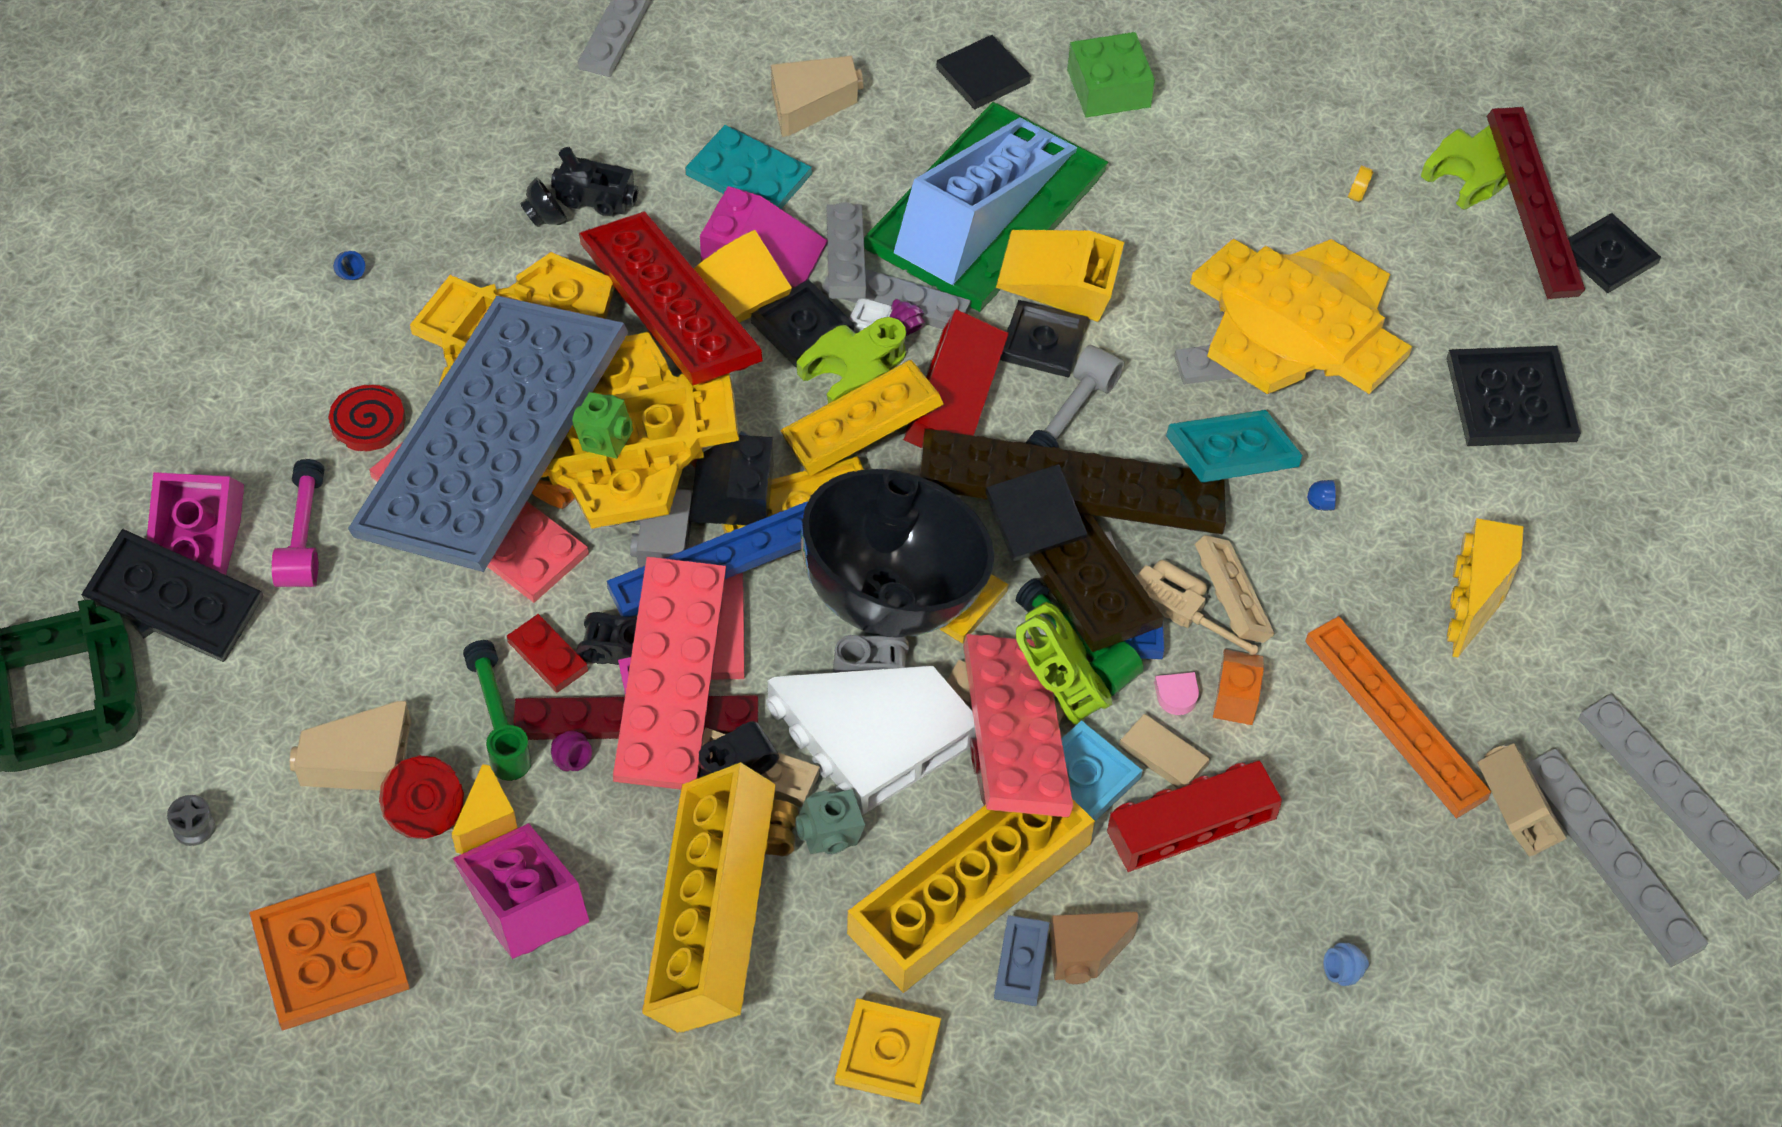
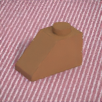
[1049,912,1138,984]

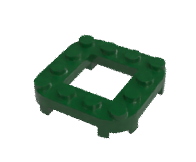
[0,600,142,772]

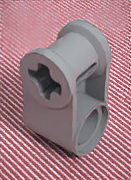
[833,635,909,673]

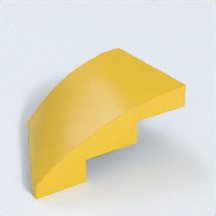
[694,230,792,323]

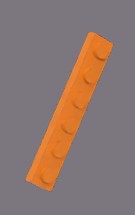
[1305,616,1491,819]

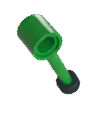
[1015,578,1144,696]
[463,640,531,781]

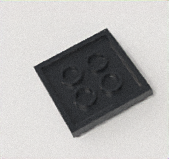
[1446,346,1581,446]

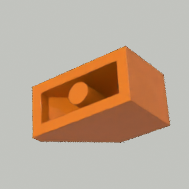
[1213,649,1264,725]

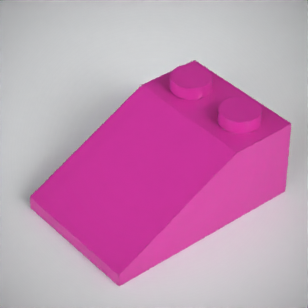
[700,186,827,289]
[146,472,244,575]
[453,823,590,959]

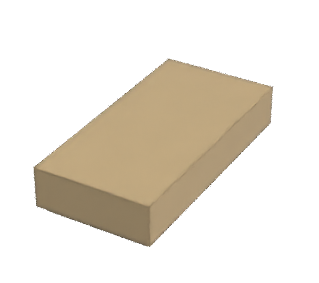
[1119,714,1210,789]

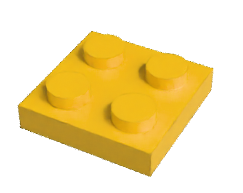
[835,998,941,1104]

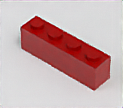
[1107,760,1282,872]

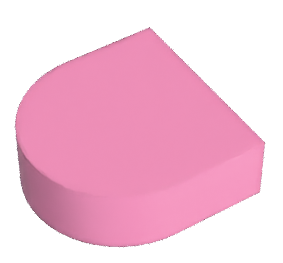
[1154,672,1199,715]

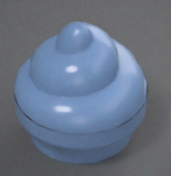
[1323,943,1369,986]

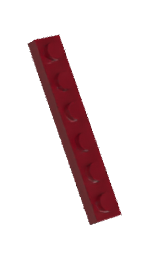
[1486,107,1585,299]
[514,695,758,740]

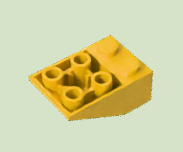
[996,230,1124,322]
[1447,518,1524,657]

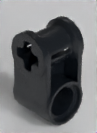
[576,612,637,665]
[698,721,779,778]

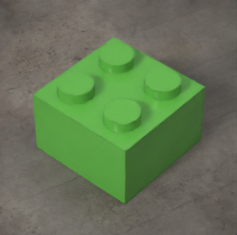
[1067,32,1155,118]

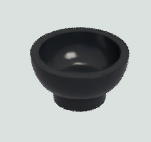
[520,177,567,226]

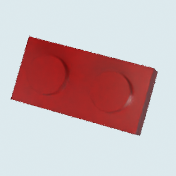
[507,614,588,693]

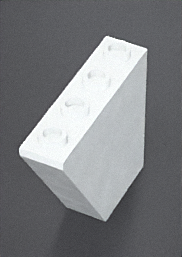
[766,666,976,815]

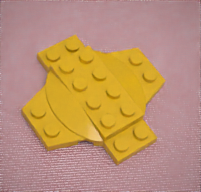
[1190,238,1412,394]
[410,252,615,387]
[541,332,739,529]

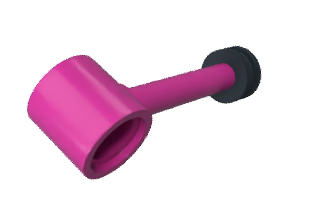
[271,459,325,587]

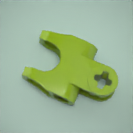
[1421,125,1508,210]
[796,317,906,404]
[1016,602,1112,725]

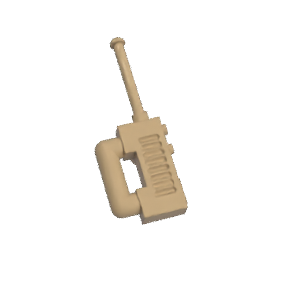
[1136,560,1258,655]

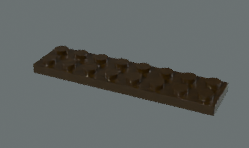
[919,429,1226,535]

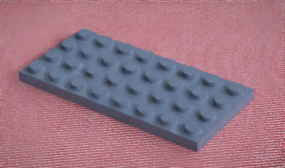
[348,296,628,572]

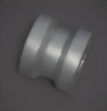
[167,795,215,846]

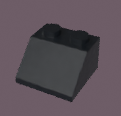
[689,435,774,526]

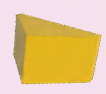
[451,764,517,854]

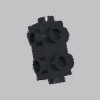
[551,147,638,216]

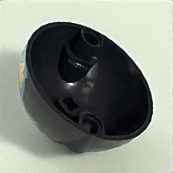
[800,469,994,637]

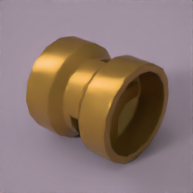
[765,800,799,856]

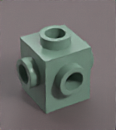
[796,789,865,855]

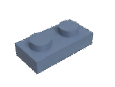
[994,915,1050,1006]

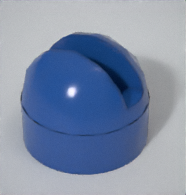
[333,251,365,280]
[1307,480,1336,511]

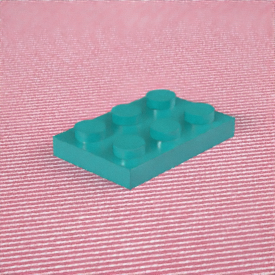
[685,125,812,209]
[1166,410,1303,483]

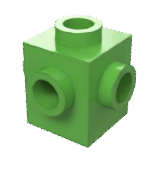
[572,392,634,459]

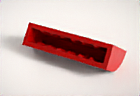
[903,309,1008,448]

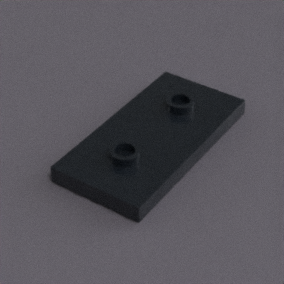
[81,529,264,662]

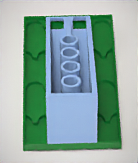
[864,102,1108,312]

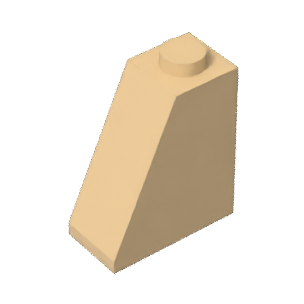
[771,56,863,137]
[290,701,411,791]
[1477,743,1567,857]

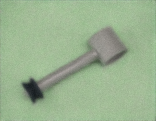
[1025,344,1124,448]

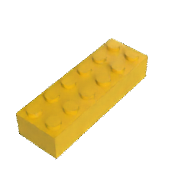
[642,762,776,1032]
[847,799,1095,993]

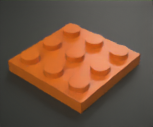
[249,872,410,1031]

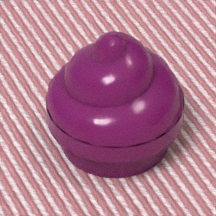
[889,299,925,336]
[550,730,592,772]

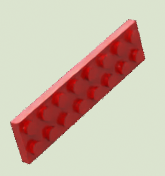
[579,211,763,386]

